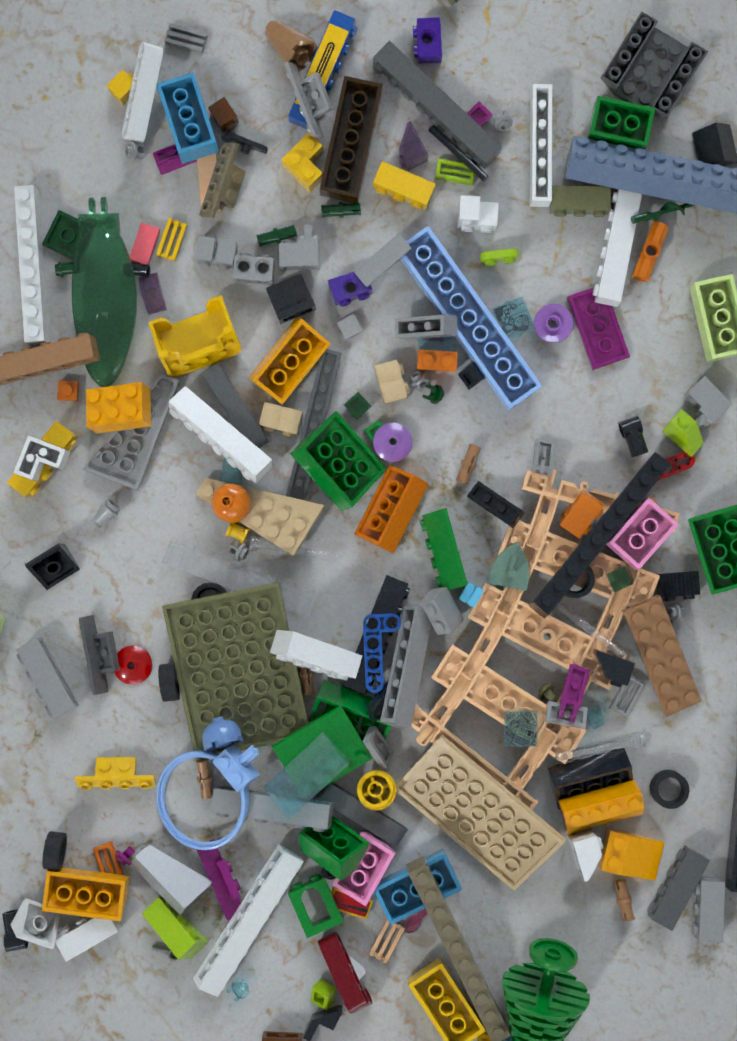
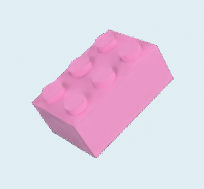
[606,498,679,570]

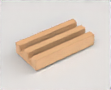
[369,919,405,964]

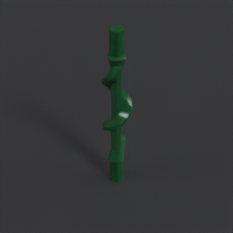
[631,202,695,224]

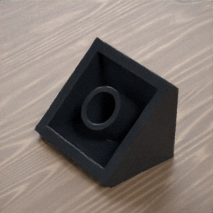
[692,122,737,166]
[25,543,80,590]

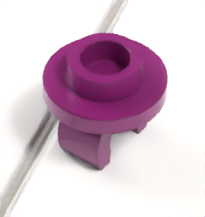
[116,846,135,866]

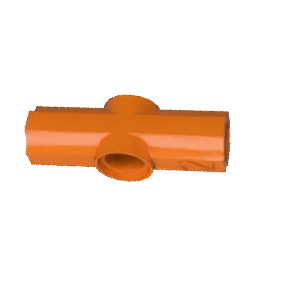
[631,221,669,282]

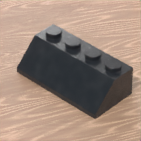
[548,748,633,810]

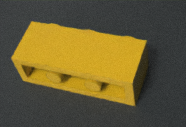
[373,161,436,210]

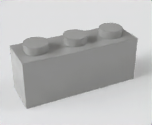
[395,314,457,339]
[692,877,726,943]

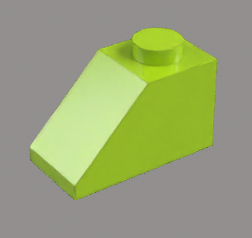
[662,409,704,457]

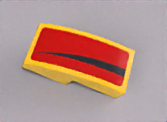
[331,886,373,919]

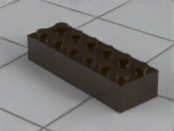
[319,76,383,203]

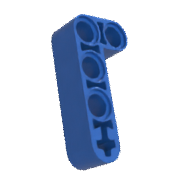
[363,613,401,693]

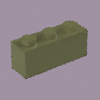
[549,186,611,217]

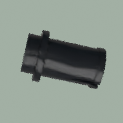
[124,262,150,277]

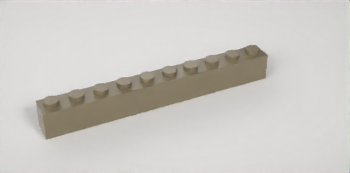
[406,856,511,1041]

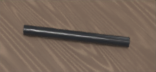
[428,125,488,182]

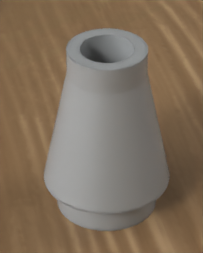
[91,499,120,528]

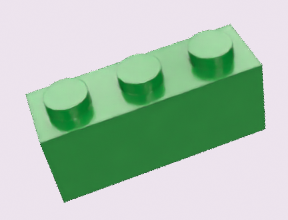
[299,816,369,881]

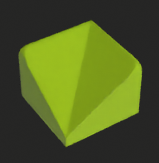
[311,979,337,1011]

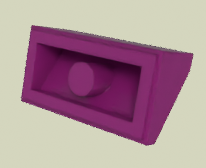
[153,144,197,175]

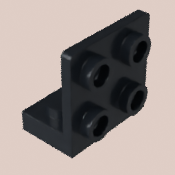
[266,274,316,324]

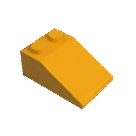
[597,827,664,881]

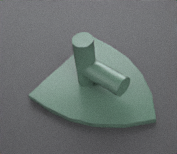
[488,542,530,591]

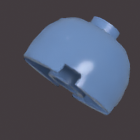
[202,717,243,751]

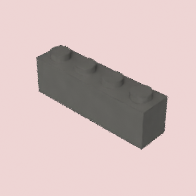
[647,845,710,931]

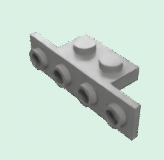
[284,61,333,138]

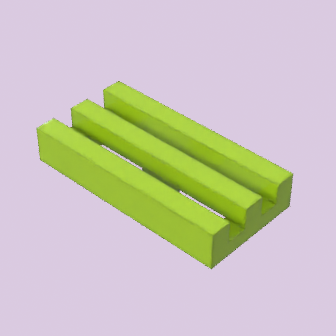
[435,158,475,186]

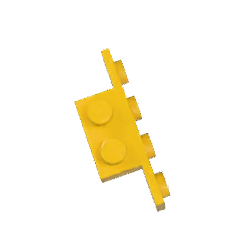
[74,757,156,790]

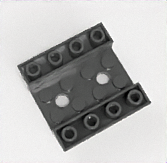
[601,11,708,118]

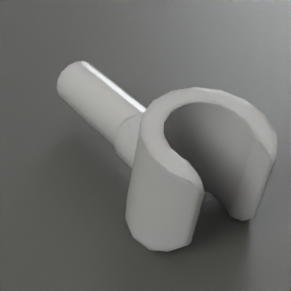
[151,946,177,961]

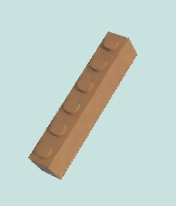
[0,333,100,386]

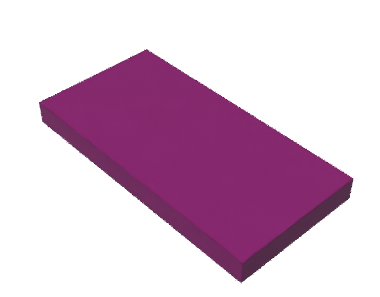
[567,287,630,370]

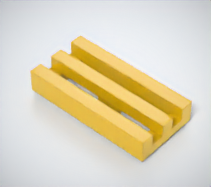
[156,218,188,262]

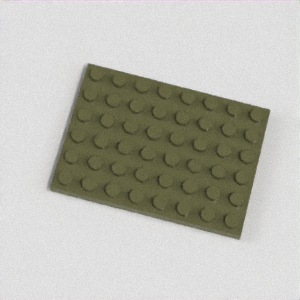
[162,582,309,760]

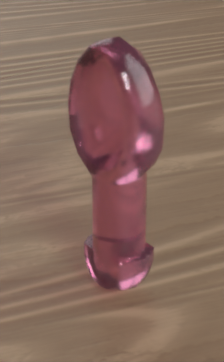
[404,908,428,933]

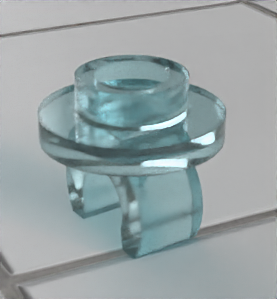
[227,979,249,1001]

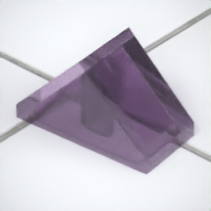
[138,272,167,315]

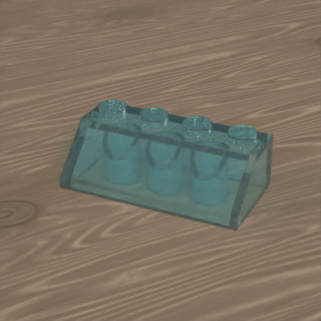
[264,732,350,820]

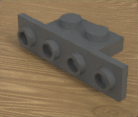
[79,615,120,695]

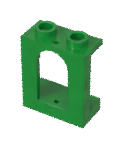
[288,874,344,938]

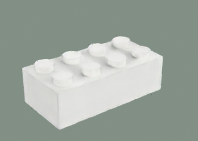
[270,630,362,681]

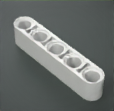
[122,42,163,143]

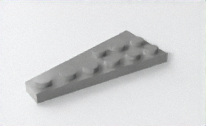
[82,374,180,490]

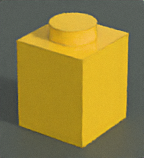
[106,69,133,106]

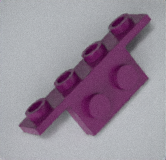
[196,839,241,921]

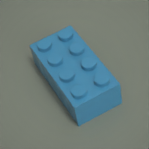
[156,72,219,164]
[375,849,462,925]

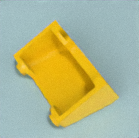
[148,295,241,377]

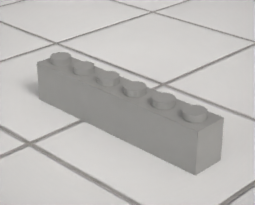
[380,606,431,729]
[211,786,334,832]

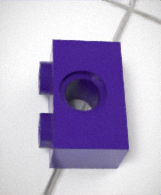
[413,17,442,64]
[328,271,372,307]

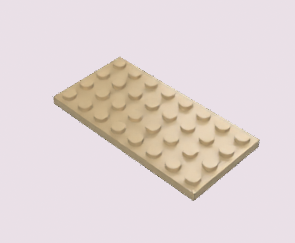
[396,735,566,891]

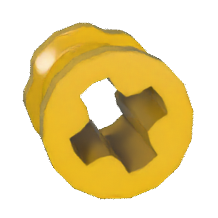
[225,522,250,544]

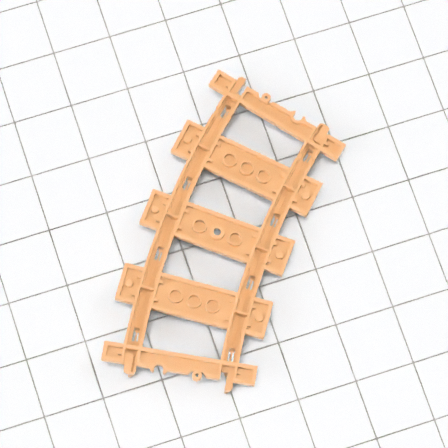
[411,469,680,810]

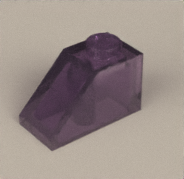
[397,121,429,172]

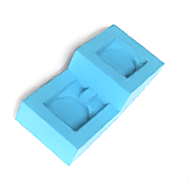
[457,582,484,607]

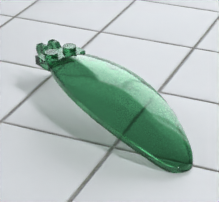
[72,197,137,387]

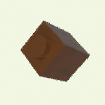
[208,97,239,132]

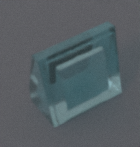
[587,705,604,729]

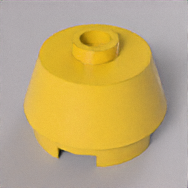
[357,770,396,810]

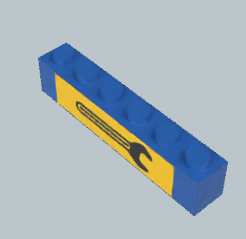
[288,10,358,129]

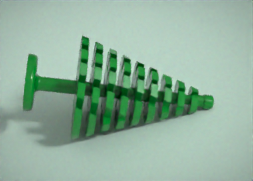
[502,938,590,1041]

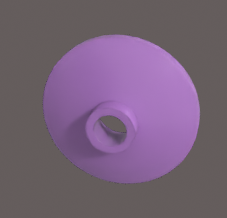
[534,304,573,343]
[373,423,412,462]

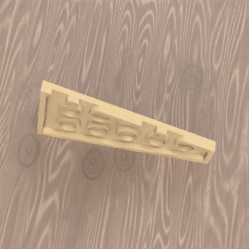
[195,478,325,556]

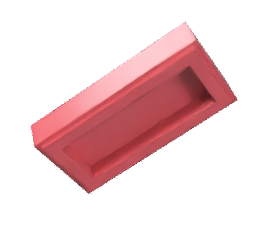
[129,223,160,265]

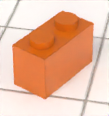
[416,349,458,372]

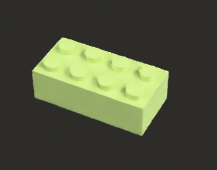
[689,274,737,362]

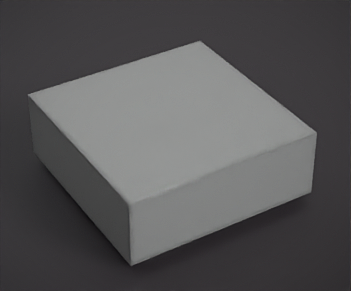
[337,314,363,340]

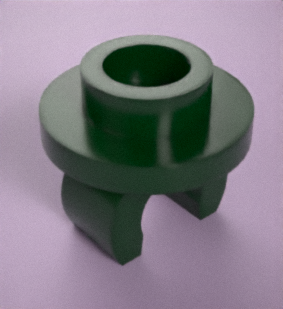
[423,385,444,404]

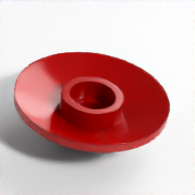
[114,645,152,685]

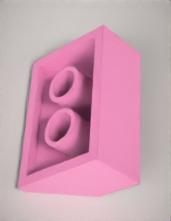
[332,831,396,906]

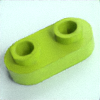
[480,248,519,266]

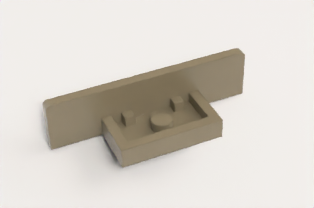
[199,143,245,219]

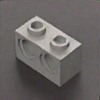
[233,253,275,285]

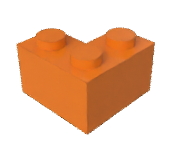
[560,489,604,539]

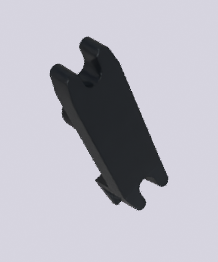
[221,130,268,155]

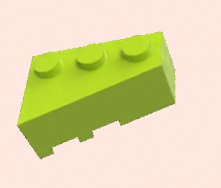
[142,897,209,960]

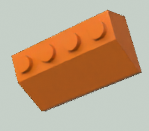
[354,465,429,554]

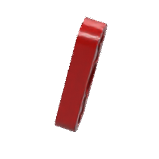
[659,452,695,480]

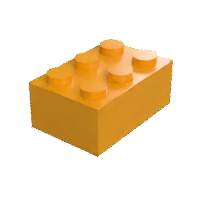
[86,382,151,434]

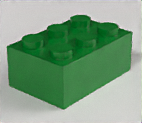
[587,96,655,150]

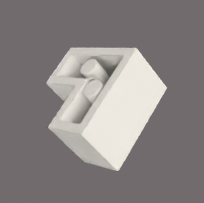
[457,195,498,233]
[13,436,70,481]

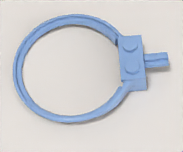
[156,744,260,850]

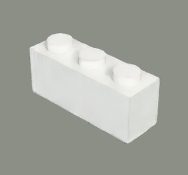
[55,917,122,962]

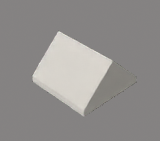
[11,898,60,949]

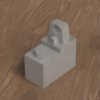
[279,225,319,271]
[684,376,732,427]

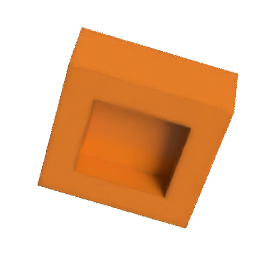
[57,380,79,402]

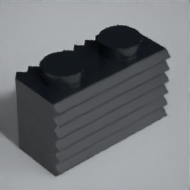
[657,571,701,601]

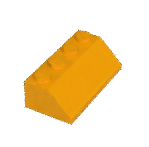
[248,317,331,405]
[558,780,645,835]
[42,867,131,921]

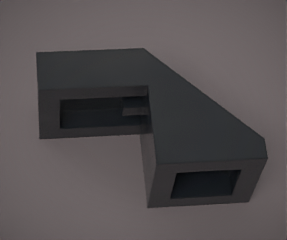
[303,1005,343,1041]

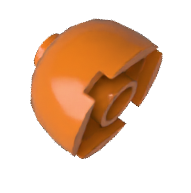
[211,483,251,523]

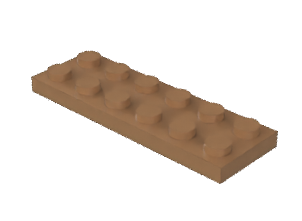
[622,595,702,717]

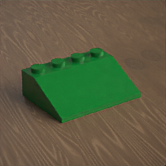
[290,411,387,511]
[688,505,737,595]
[272,705,373,799]

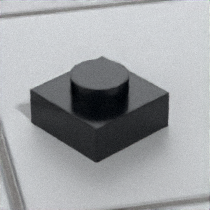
[458,362,485,390]

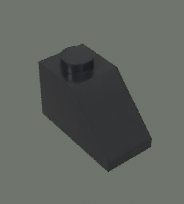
[593,649,635,688]

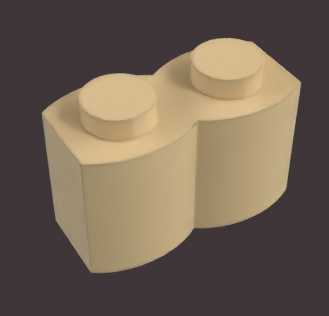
[374,360,410,405]
[259,402,303,438]

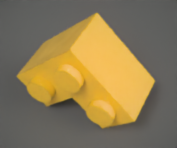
[281,132,323,193]

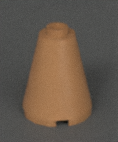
[265,20,318,72]

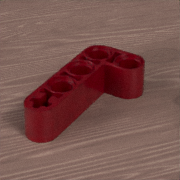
[318,931,373,1014]

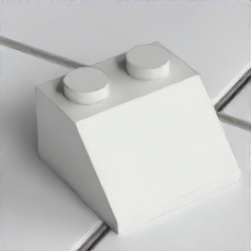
[568,829,603,882]

